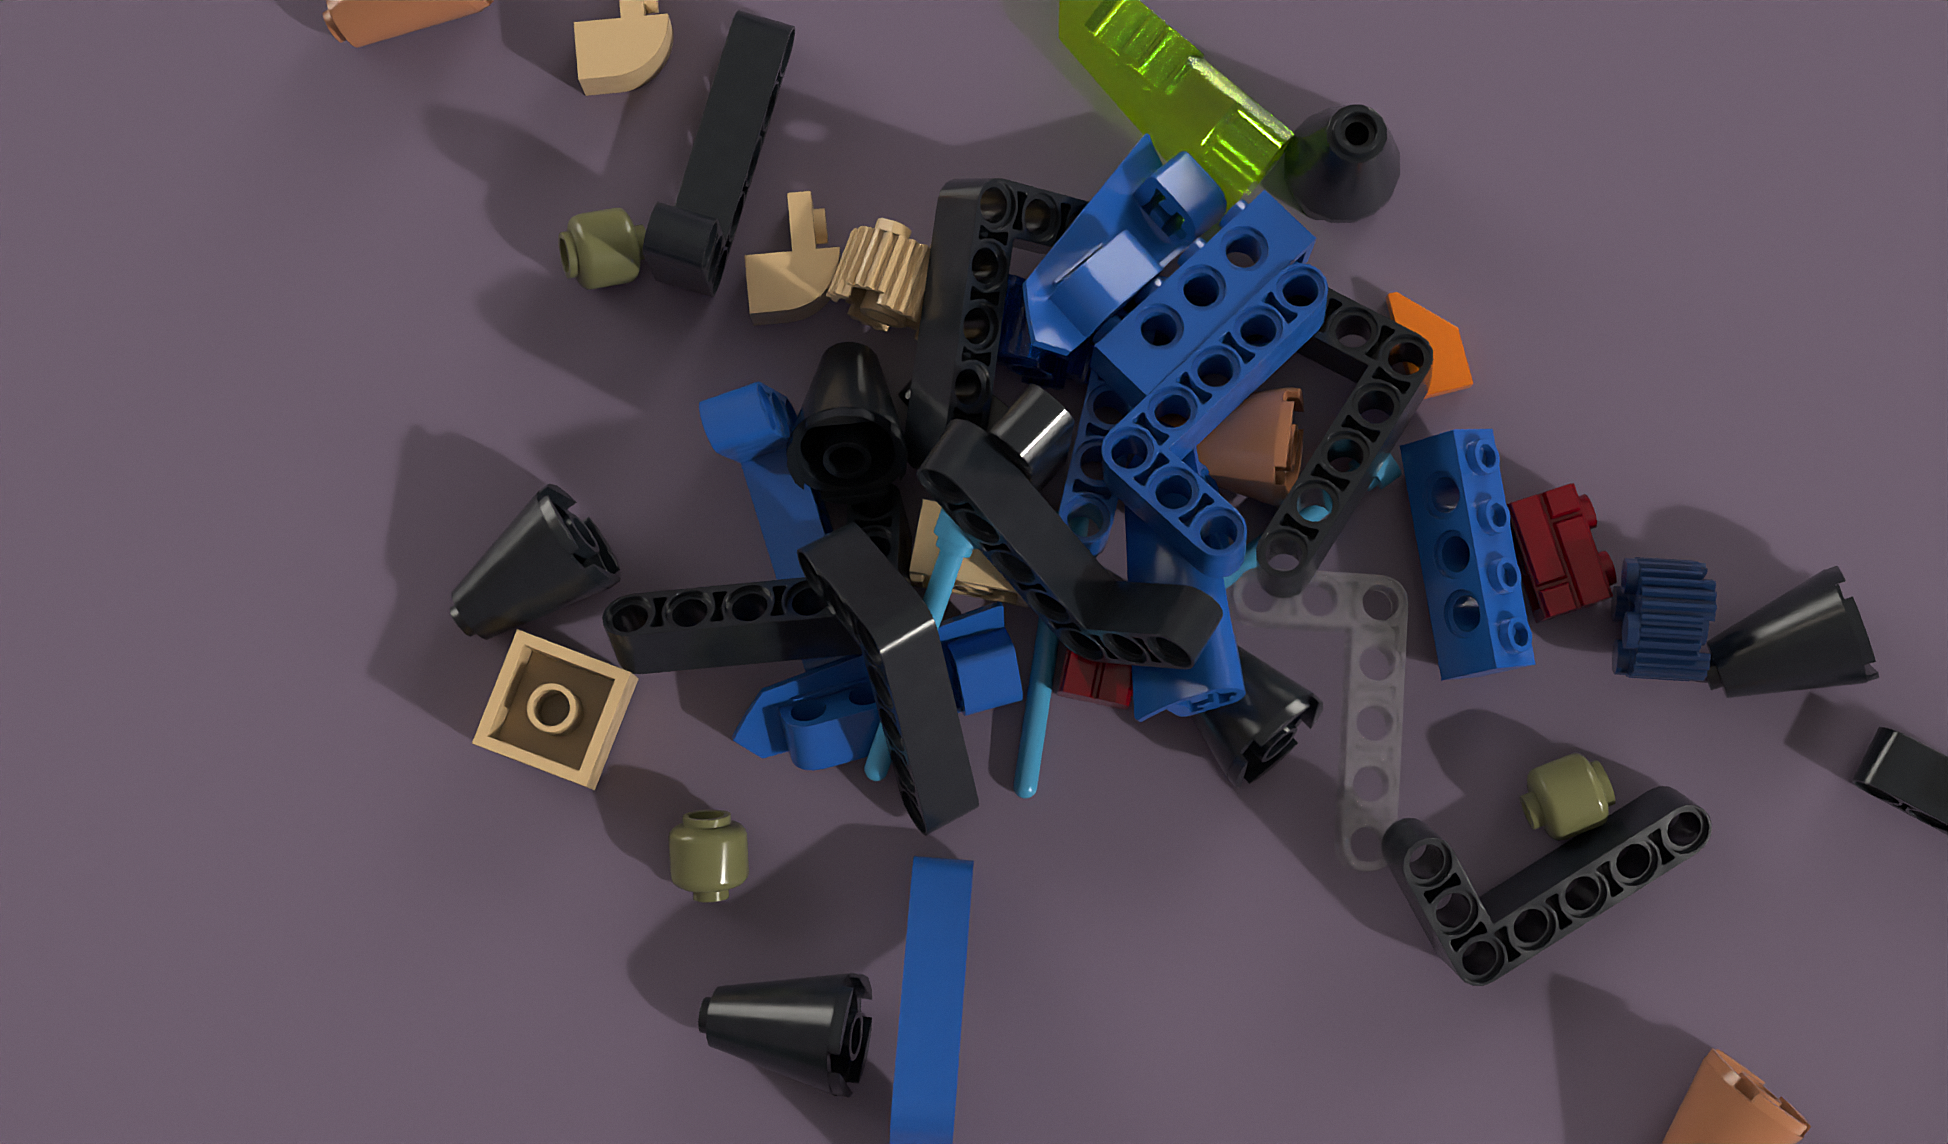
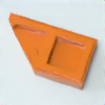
[1385,292,1473,399]

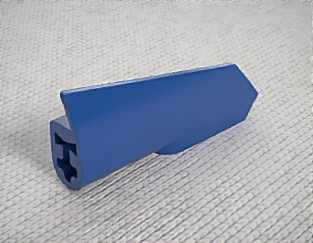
[1022,133,1227,356]
[1124,421,1246,722]
[732,601,1023,771]

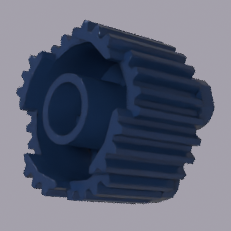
[1611,557,1717,681]

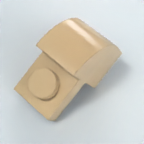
[574,0,674,96]
[744,191,841,326]

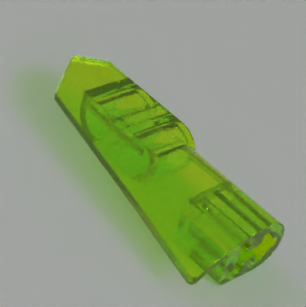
[1059,0,1296,221]

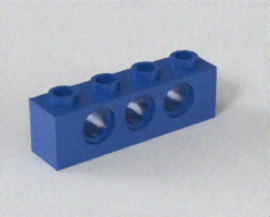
[1090,190,1317,409]
[1400,429,1536,681]

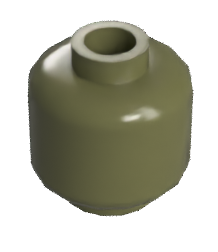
[558,208,646,290]
[1519,753,1616,841]
[668,810,749,902]

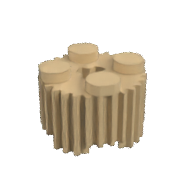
[826,218,931,340]

